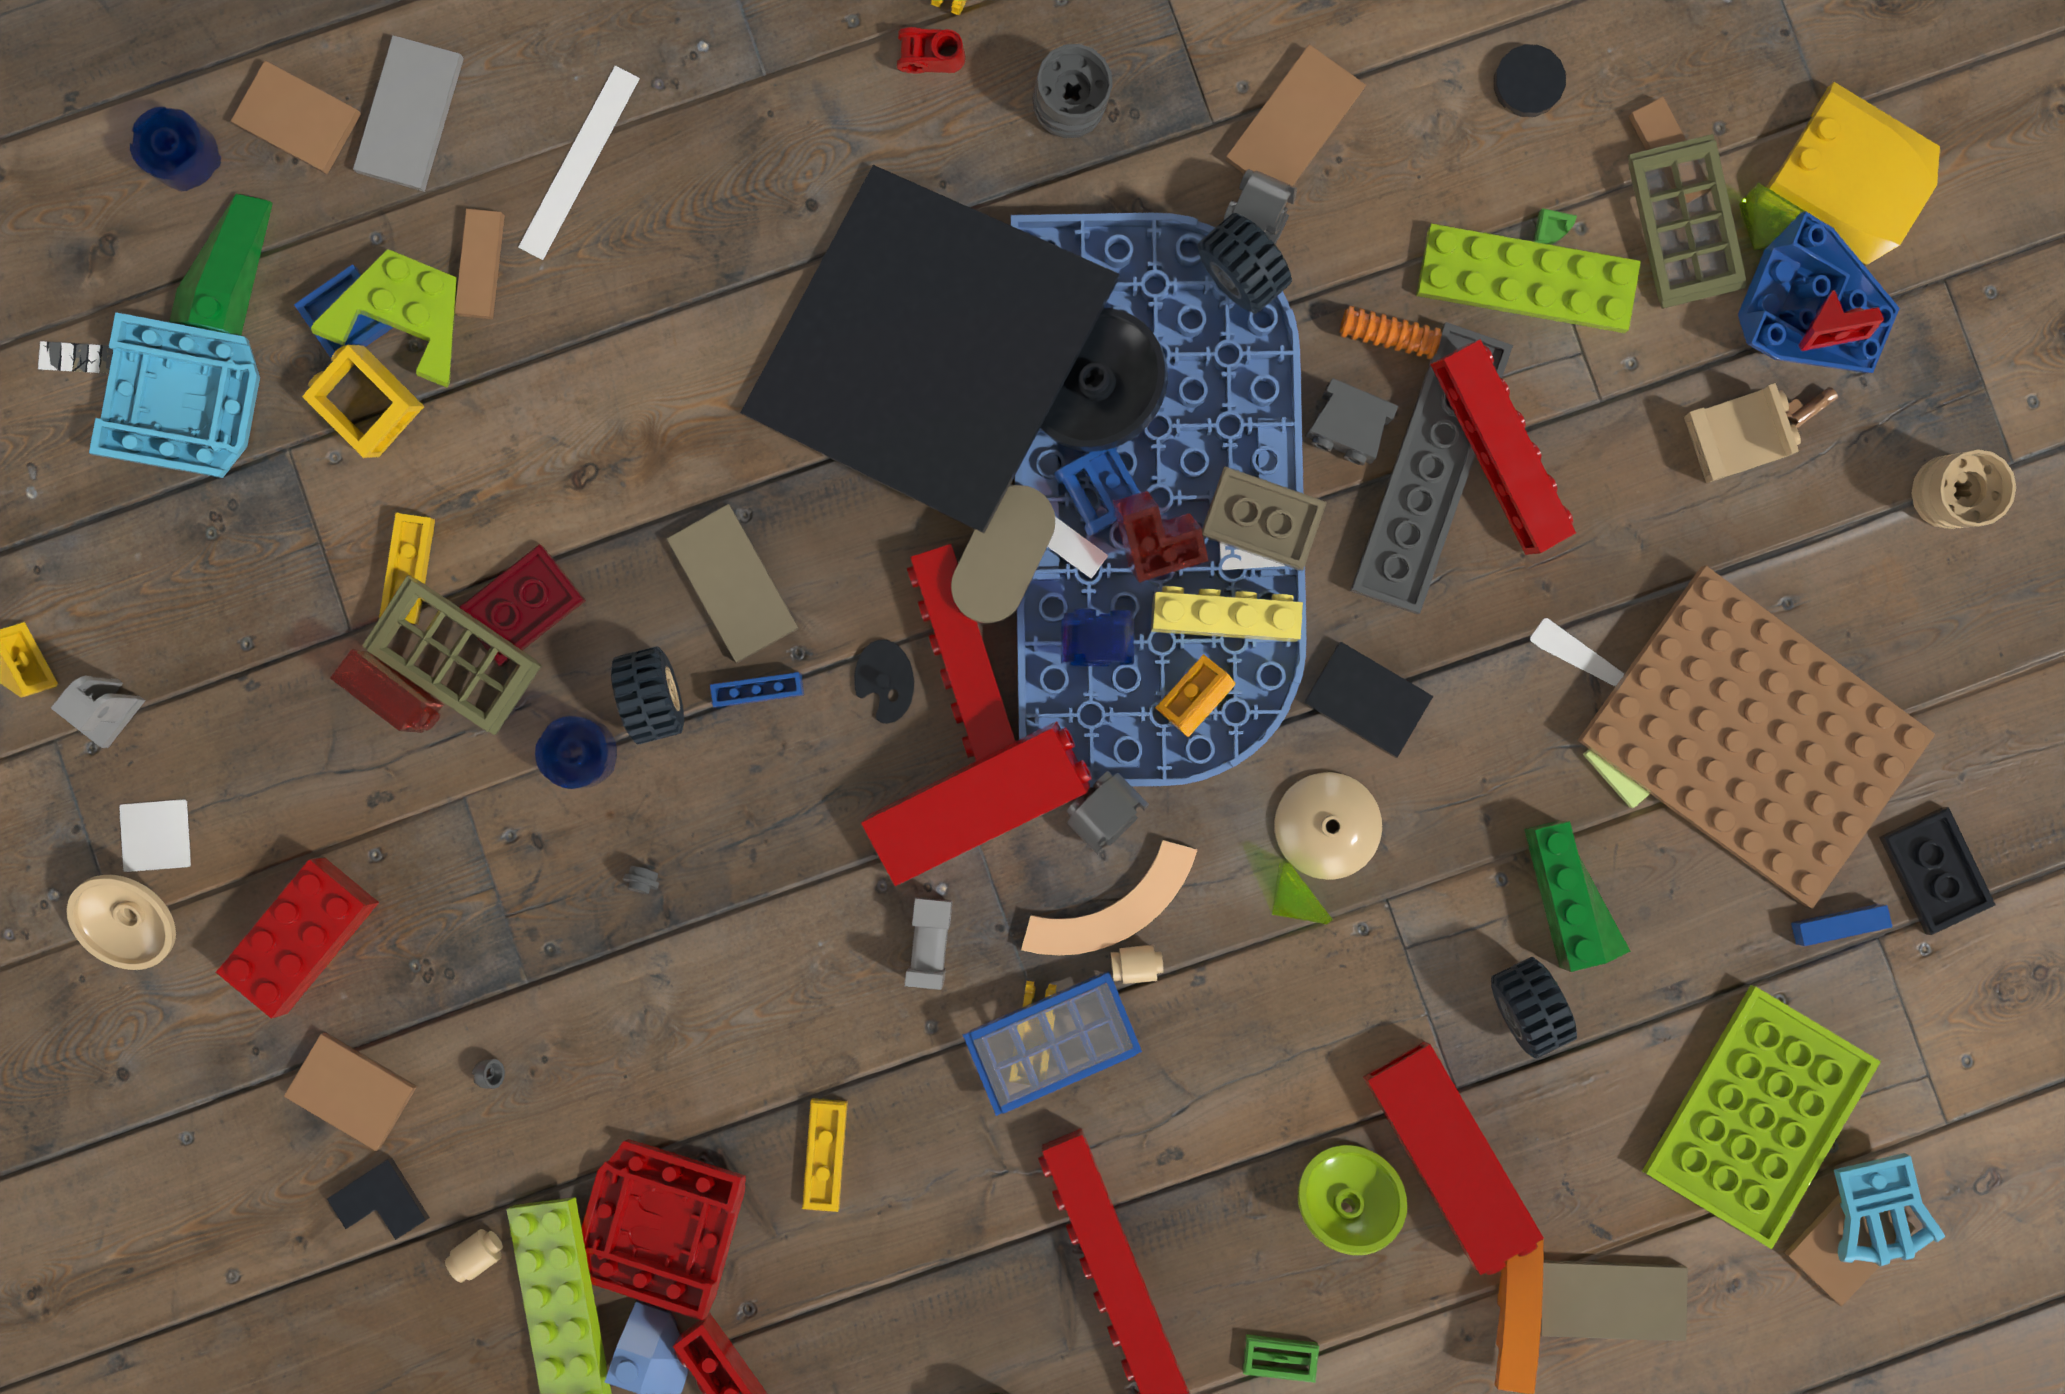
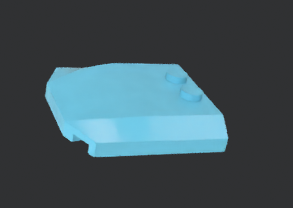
[89,312,260,478]

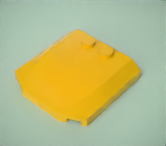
[1756,82,1940,266]

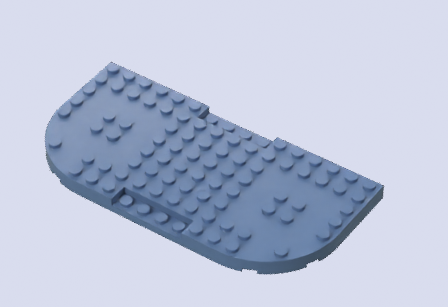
[1011,213,1307,787]

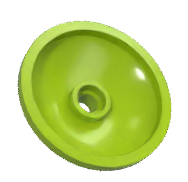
[1298,1145,1407,1255]

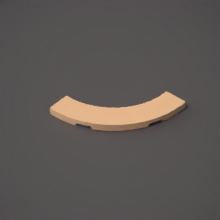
[1021,840,1197,955]

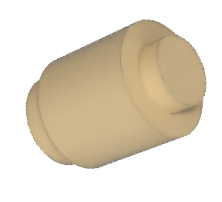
[1110,945,1163,984]
[445,1229,503,1283]

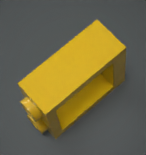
[302,345,424,458]

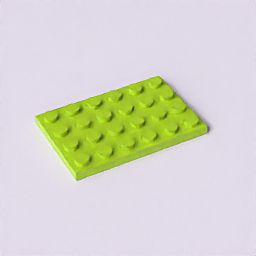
[1642,985,1881,1249]

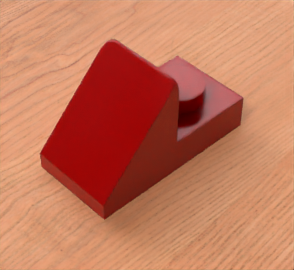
[1799,290,1884,351]

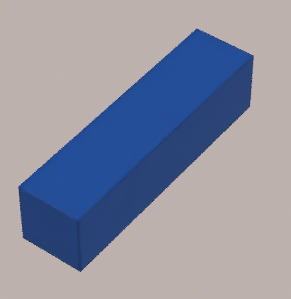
[710,672,804,708]
[1791,904,1893,946]

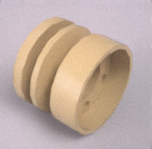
[1911,450,2016,529]

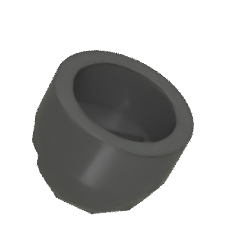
[472,1059,505,1089]

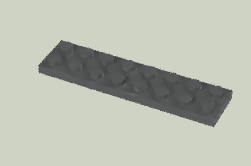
[1350,322,1513,615]

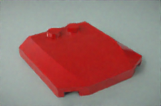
[581,1139,746,1321]

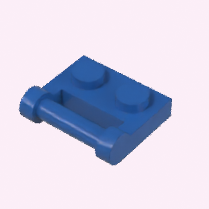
[1054,448,1146,537]

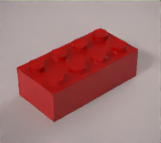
[215,857,379,1019]

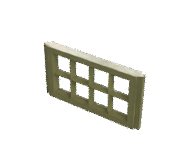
[362,575,542,735]

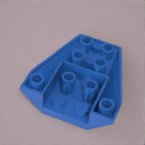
[1738,212,1900,373]

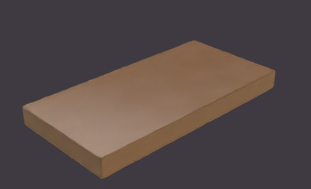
[1225,44,1366,186]

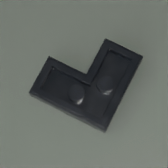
[327,1157,430,1240]

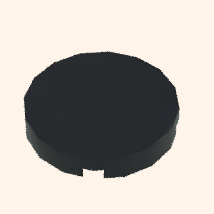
[1494,44,1566,117]

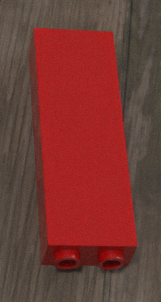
[861,721,1092,886]
[1363,1041,1544,1275]

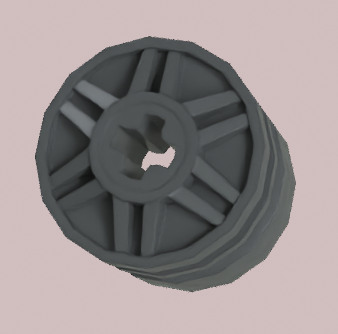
[1032,44,1113,138]

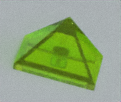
[1739,182,1806,250]
[1272,860,1333,924]

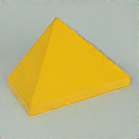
[0,622,58,698]

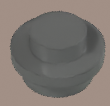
[623,866,659,894]

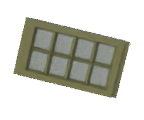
[1628,134,1747,309]

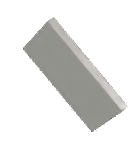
[353,35,464,192]

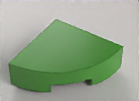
[1533,208,1577,245]

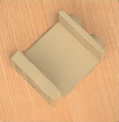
[1684,383,1801,483]

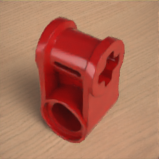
[897,27,966,74]

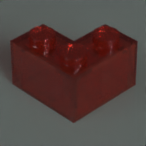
[1113,491,1209,582]

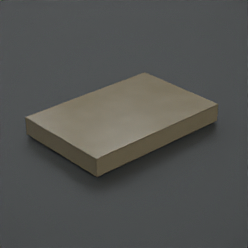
[1199,466,1327,571]

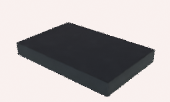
[1304,642,1433,758]
[1879,807,1996,935]

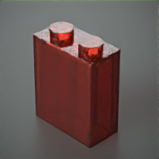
[330,649,444,733]

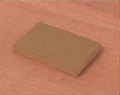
[230,61,361,174]
[284,1032,417,1151]
[1784,1194,1915,1307]

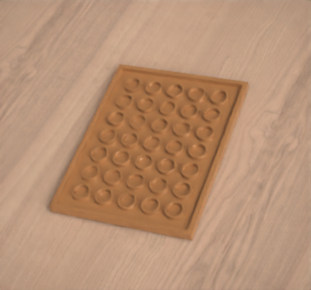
[1577,566,1935,909]

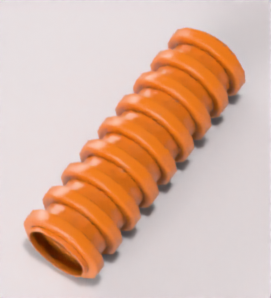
[1339,305,1442,360]

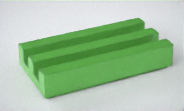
[1242,1334,1319,1383]

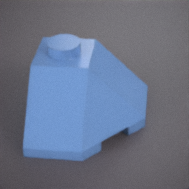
[605,1300,689,1394]

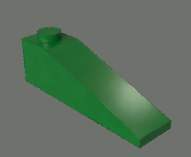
[169,194,273,336]

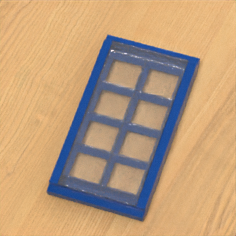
[962,971,1142,1116]

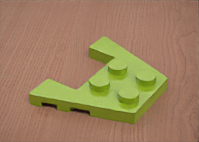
[311,249,457,388]

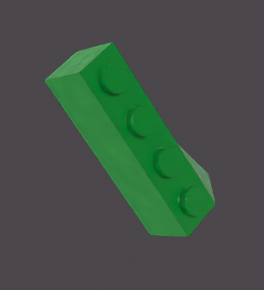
[1524,820,1631,972]

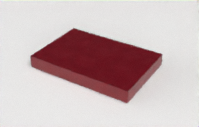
[459,544,586,666]

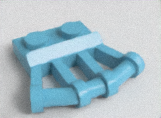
[1834,1153,1945,1266]

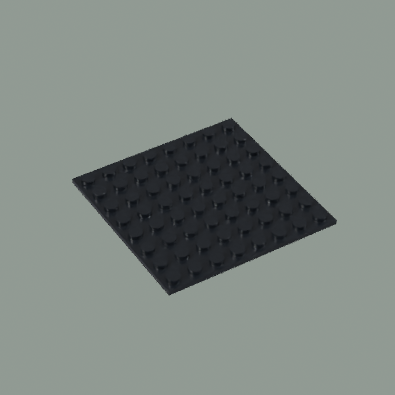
[740,165,1120,534]

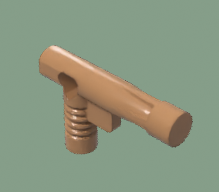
[1786,387,1838,428]

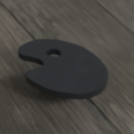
[854,640,915,724]

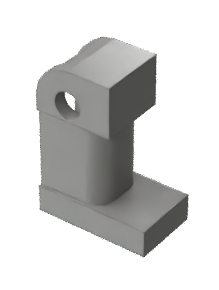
[51,676,146,748]
[905,897,952,990]

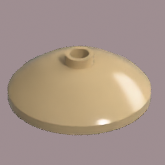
[1274,772,1382,880]
[67,875,176,970]

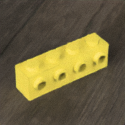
[1151,586,1303,642]

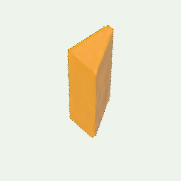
[1155,654,1235,737]

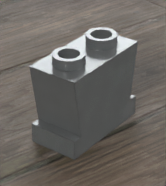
[1305,378,1398,465]

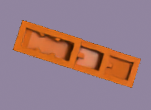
[1494,1239,1544,1394]

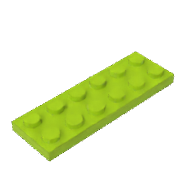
[1416,223,1641,333]
[507,1197,612,1394]

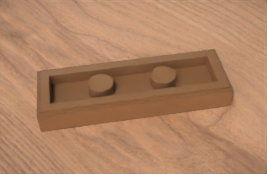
[1628,97,1711,209]
[455,209,505,319]

